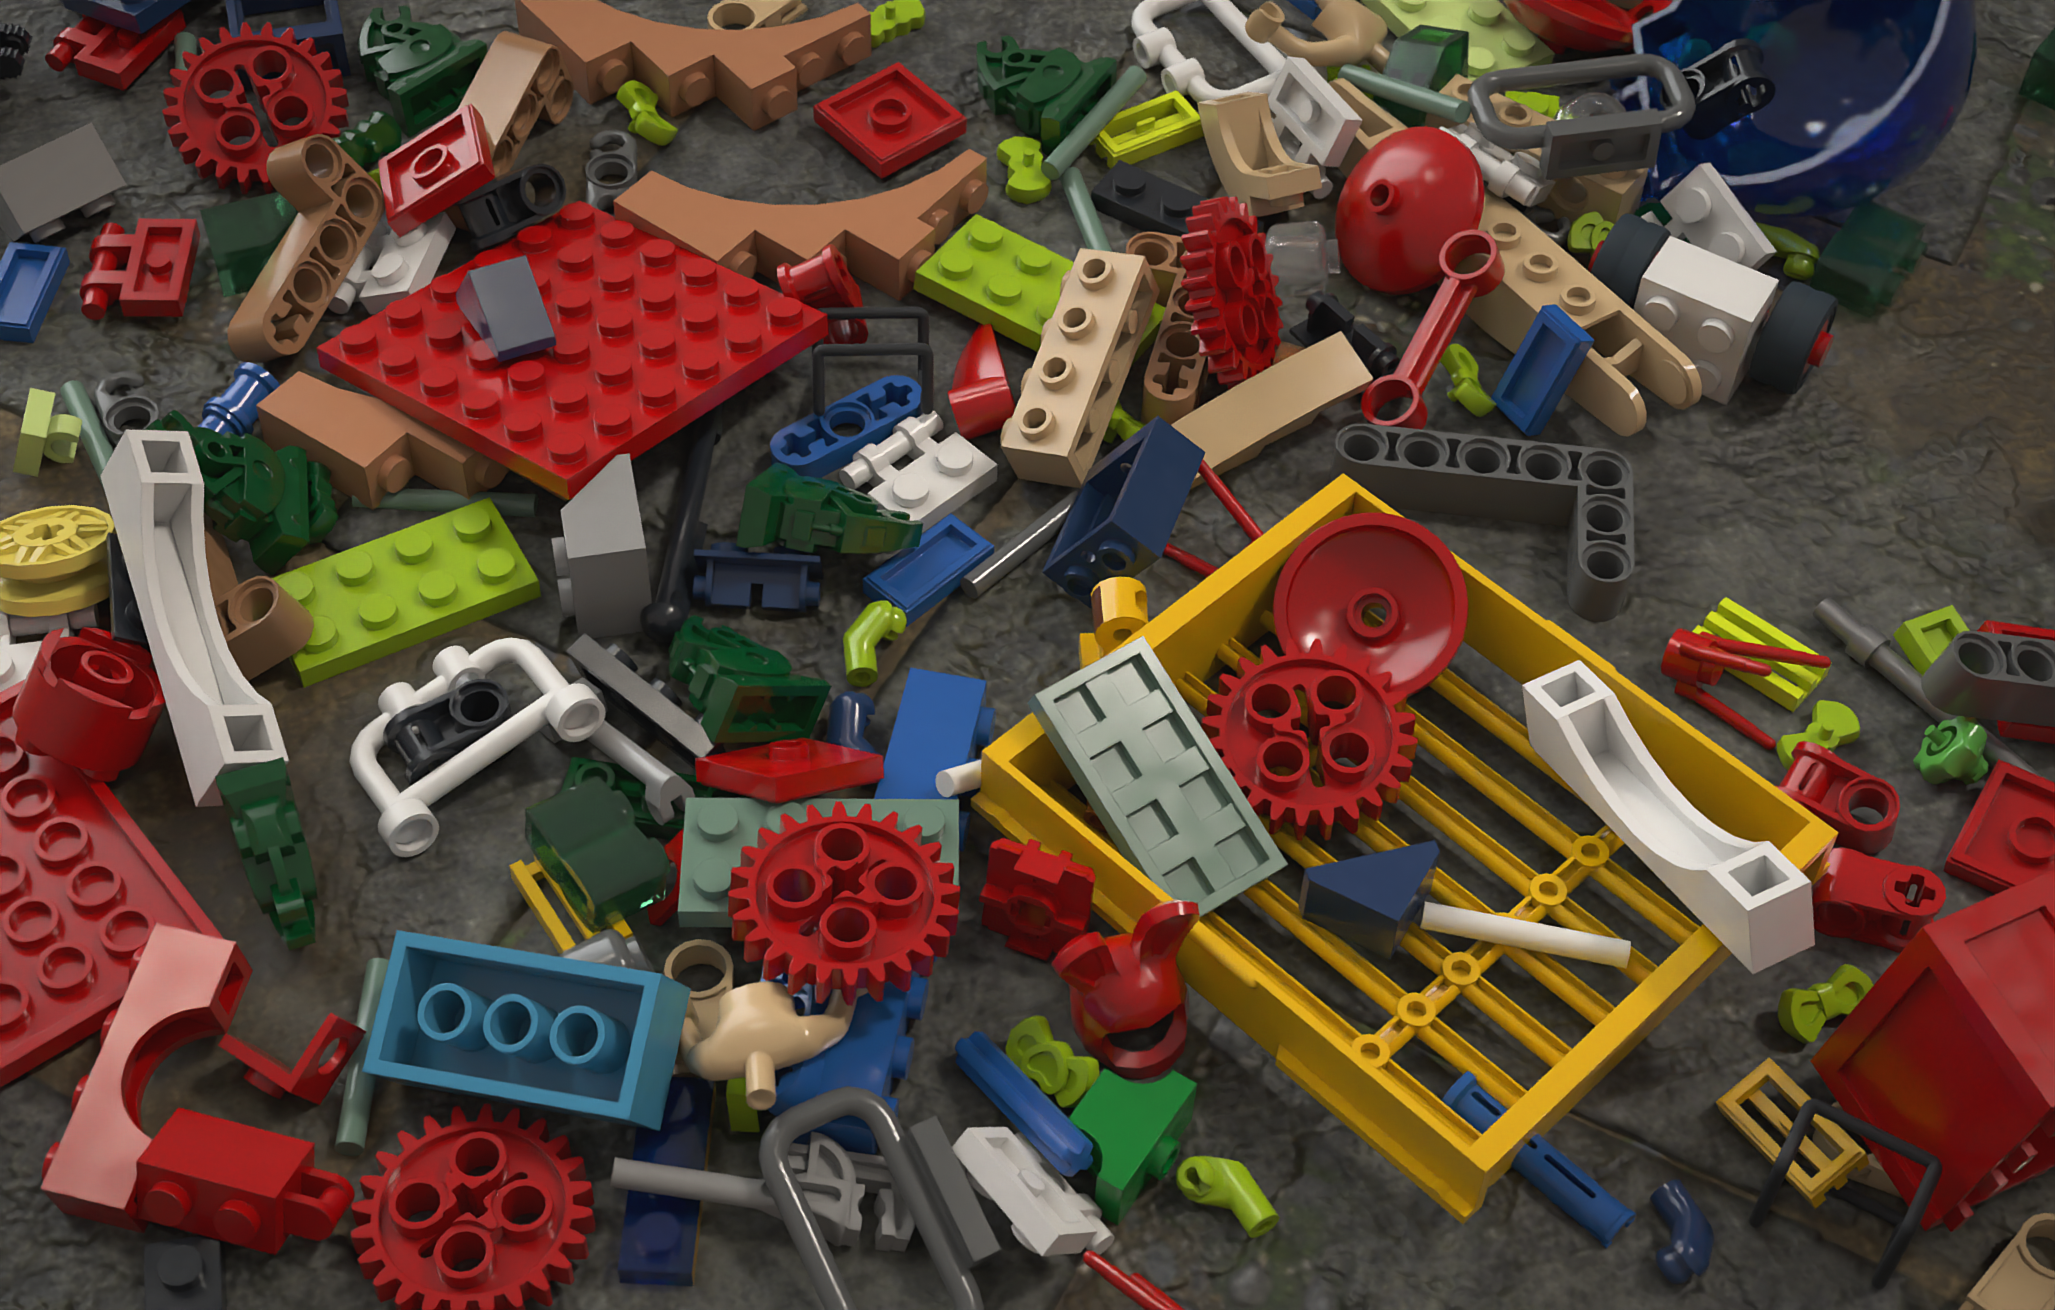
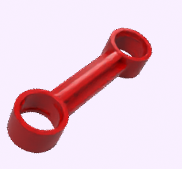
[1361,229,1505,430]

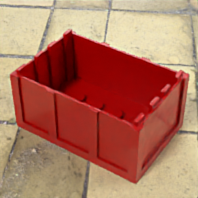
[1810,869,2055,1232]

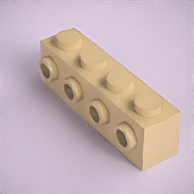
[1001,248,1160,488]

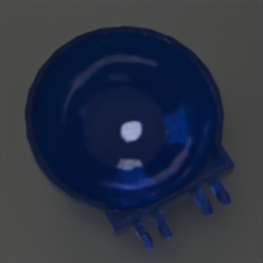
[1609,0,1978,218]

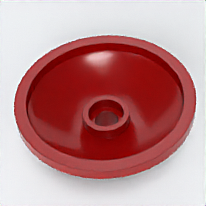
[1503,0,1645,55]
[1335,126,1484,295]
[1273,512,1469,697]

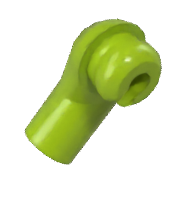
[1755,222,1820,280]
[843,601,907,687]
[1176,1156,1280,1238]

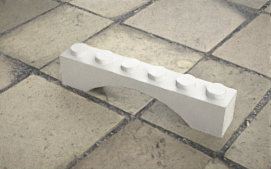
[100,429,289,807]
[1522,660,1815,974]

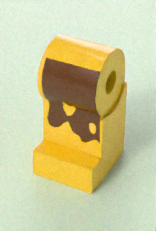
[1079,577,1149,670]

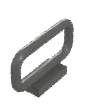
[1467,54,1696,180]
[758,1086,1001,1310]

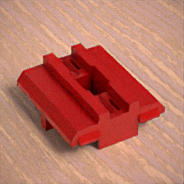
[979,838,1096,961]

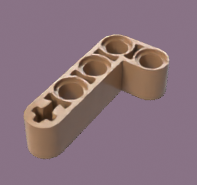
[442,31,574,232]
[228,134,384,364]
[1126,232,1209,425]
[203,513,314,681]

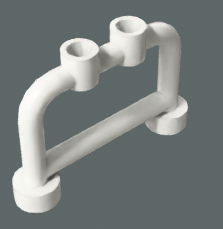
[1131,0,1328,102]
[349,637,605,857]

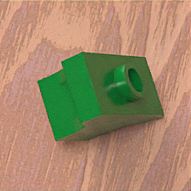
[1068,1068,1197,1225]

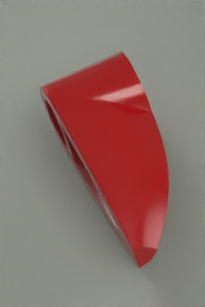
[947,323,1016,440]

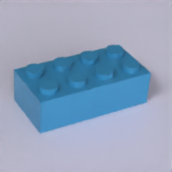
[362,930,691,1131]

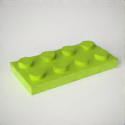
[913,214,1166,366]
[271,497,541,688]

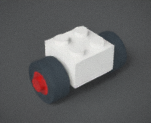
[1588,213,1838,405]

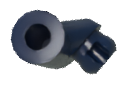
[826,691,885,765]
[1650,1179,1714,1285]

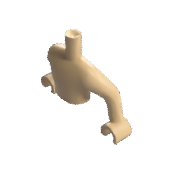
[1245,0,1405,76]
[678,982,868,1110]

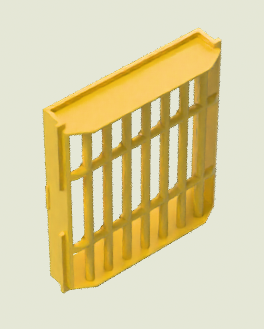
[971,473,1839,1224]

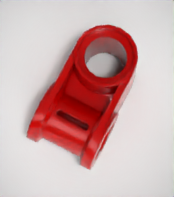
[777,244,869,344]
[1775,741,1900,855]
[1811,848,1946,953]

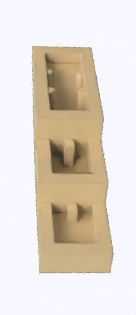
[1171,331,1373,489]

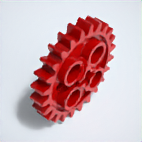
[162,22,349,195]
[1180,196,1284,390]
[1201,638,1418,841]
[728,801,960,1006]
[351,1104,596,1310]

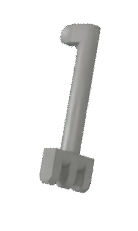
[539,677,695,825]

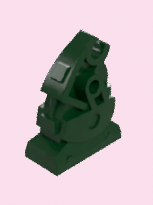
[358,6,488,138]
[976,35,1117,156]
[145,410,310,576]
[736,462,924,554]
[669,615,832,743]
[215,757,318,951]

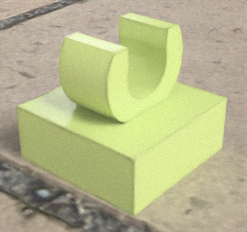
[13,388,82,477]

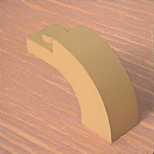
[1197,92,1322,217]

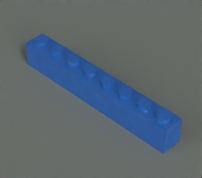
[792,668,996,1156]

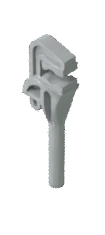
[610,1131,915,1252]

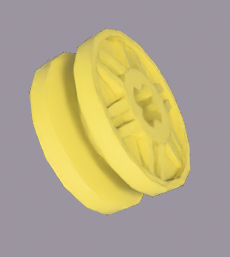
[0,505,117,617]

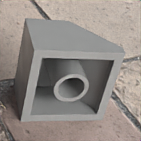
[0,122,126,243]
[551,453,652,639]

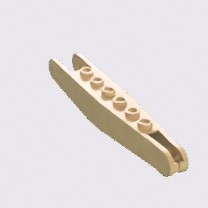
[1328,78,1702,437]

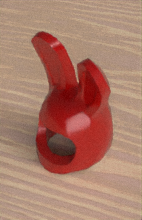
[1051,900,1200,1079]

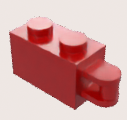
[136,1107,355,1255]

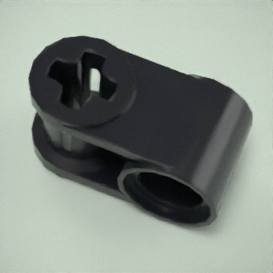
[1660,38,1776,140]
[452,163,566,251]
[383,679,515,786]

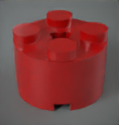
[13,627,166,782]

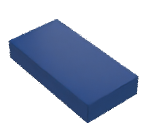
[0,242,70,343]
[1491,304,1595,436]
[863,513,994,627]

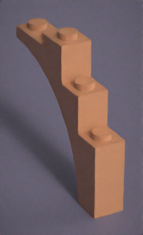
[515,0,871,131]
[613,149,988,301]
[256,371,568,510]

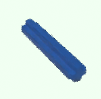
[955,1031,1093,1177]

